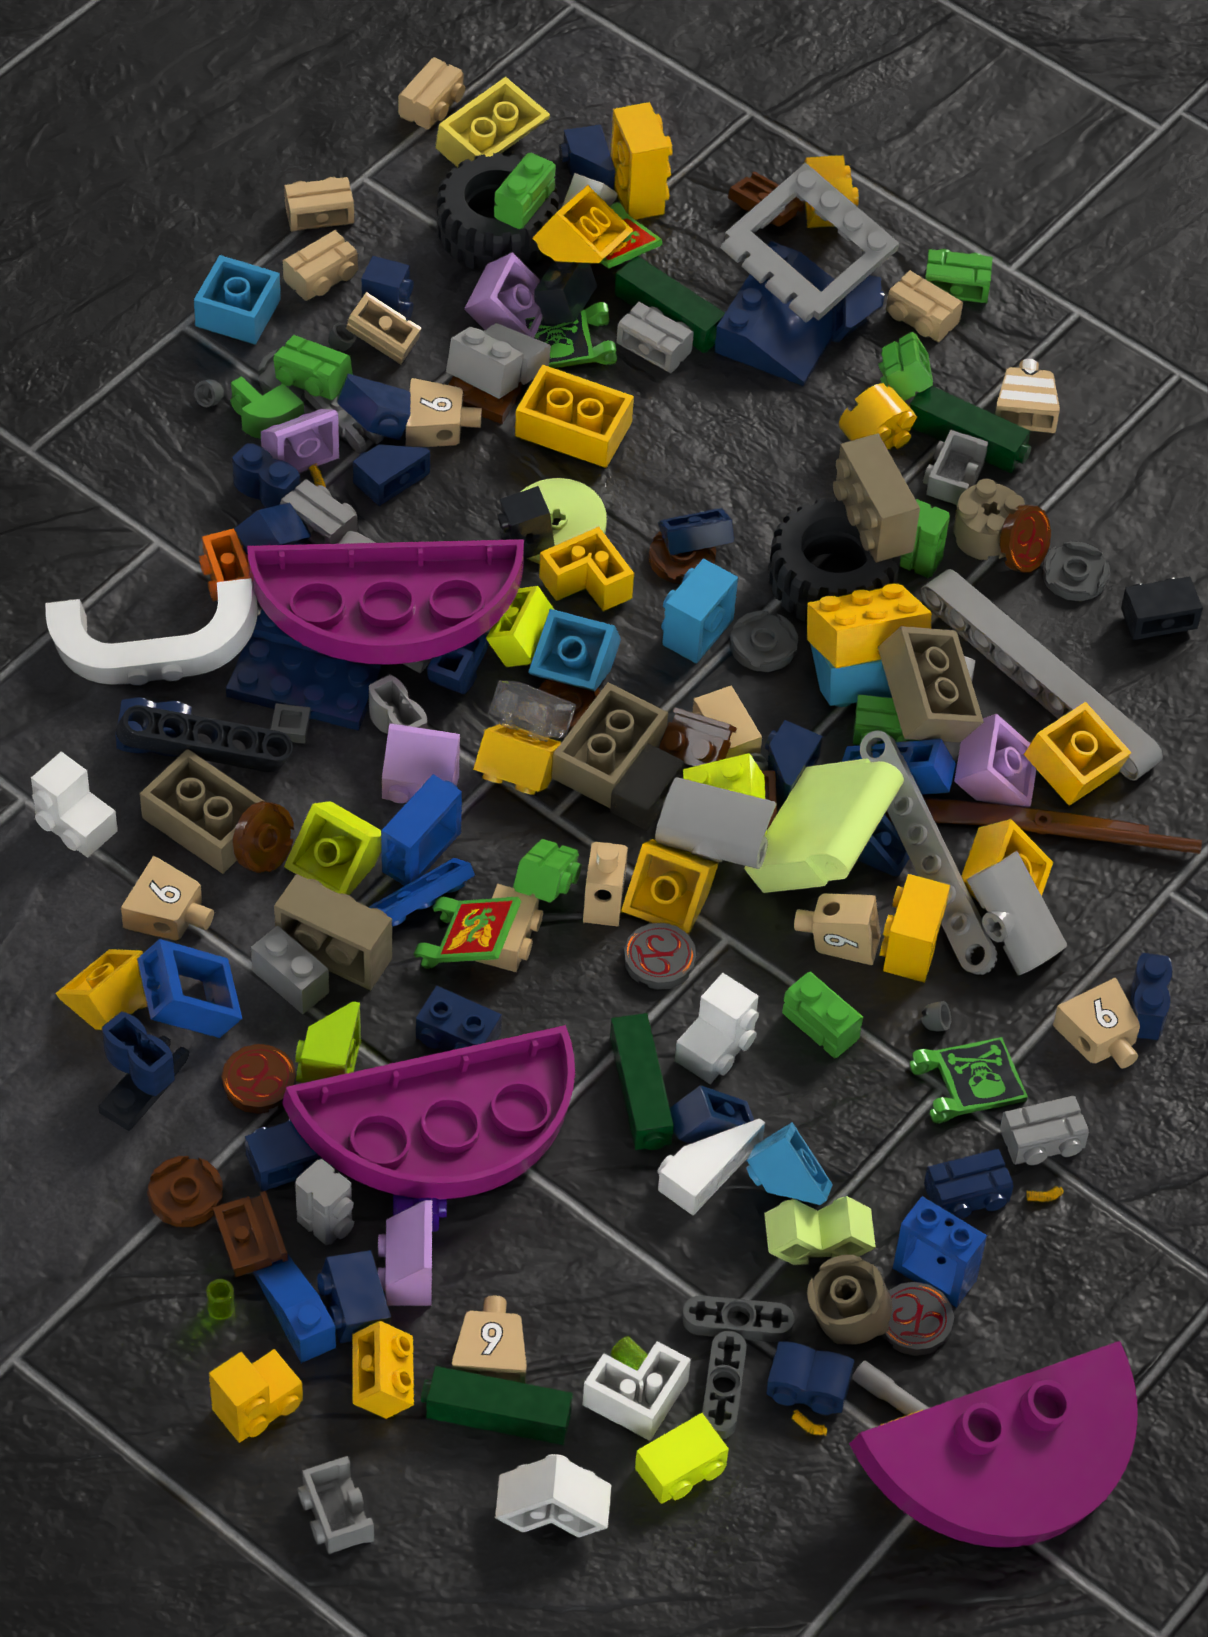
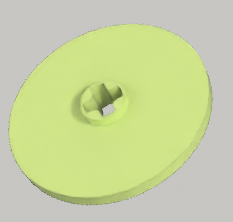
[521,478,607,564]

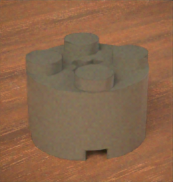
[953,479,1025,560]
[807,1255,893,1345]

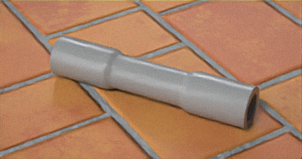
[852,1360,931,1415]

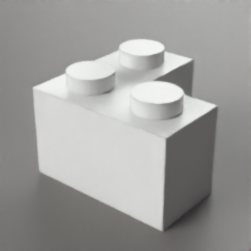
[31,752,118,858]
[675,973,759,1084]
[582,1342,691,1441]
[495,1454,611,1538]

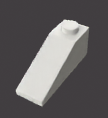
[658,1118,765,1216]

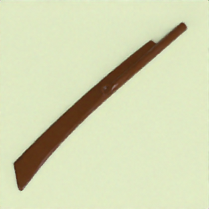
[885,797,1202,854]

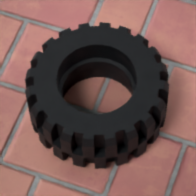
[437,153,559,271]
[768,498,901,622]

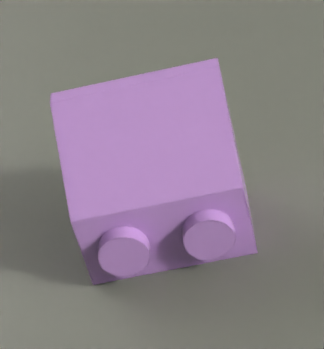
[464,252,543,338]
[261,409,339,473]
[954,714,1036,808]
[382,723,460,803]
[378,1200,432,1306]

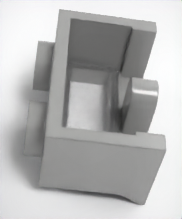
[923,430,988,506]
[298,1456,374,1554]

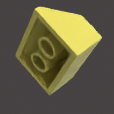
[436,77,550,167]

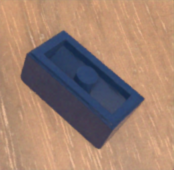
[658,508,734,555]

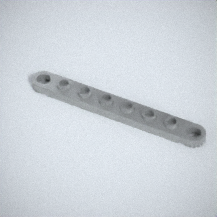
[860,730,998,975]

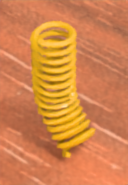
[308,463,326,488]
[1026,1186,1063,1202]
[792,1410,827,1436]

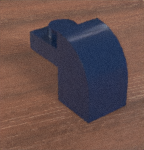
[427,634,489,694]

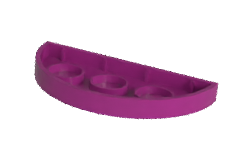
[247,539,524,664]
[282,1025,575,1199]
[849,1341,1138,1547]

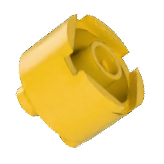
[839,383,917,450]

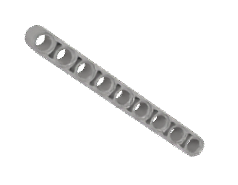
[920,569,1163,780]

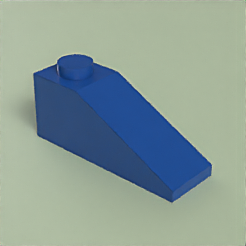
[842,739,957,795]
[253,1254,336,1363]

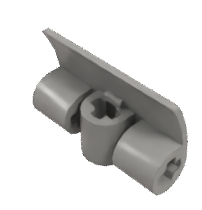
[655,777,777,869]
[966,851,1067,975]

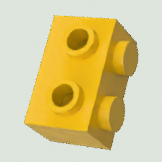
[352,1321,414,1419]

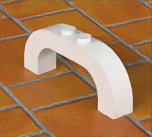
[45,578,258,685]

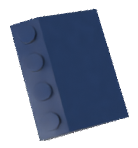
[715,241,835,386]

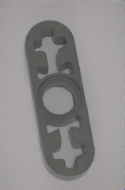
[682,1296,794,1342]
[702,1331,747,1439]

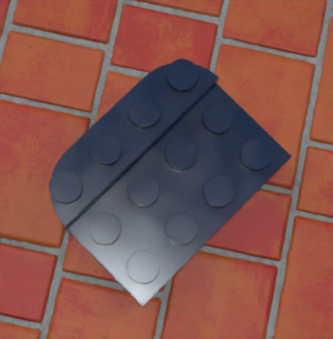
[226,609,382,731]

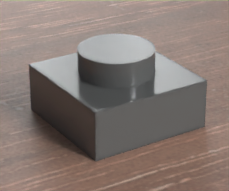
[271,703,311,743]

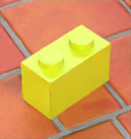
[486,586,554,667]
[635,1413,729,1504]

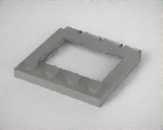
[721,162,899,322]

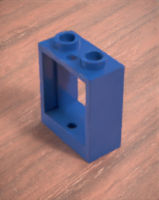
[381,774,462,886]
[137,939,242,1038]
[893,1196,987,1308]

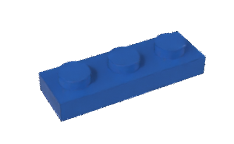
[369,858,475,927]

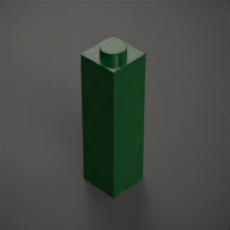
[615,256,725,353]
[909,386,1032,474]
[610,1013,674,1150]
[421,1366,573,1445]

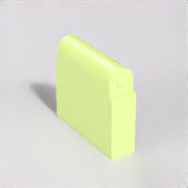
[744,758,904,893]

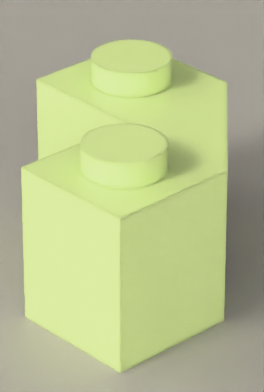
[764,1196,876,1265]

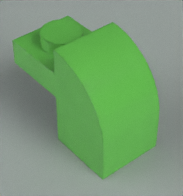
[231,376,304,439]

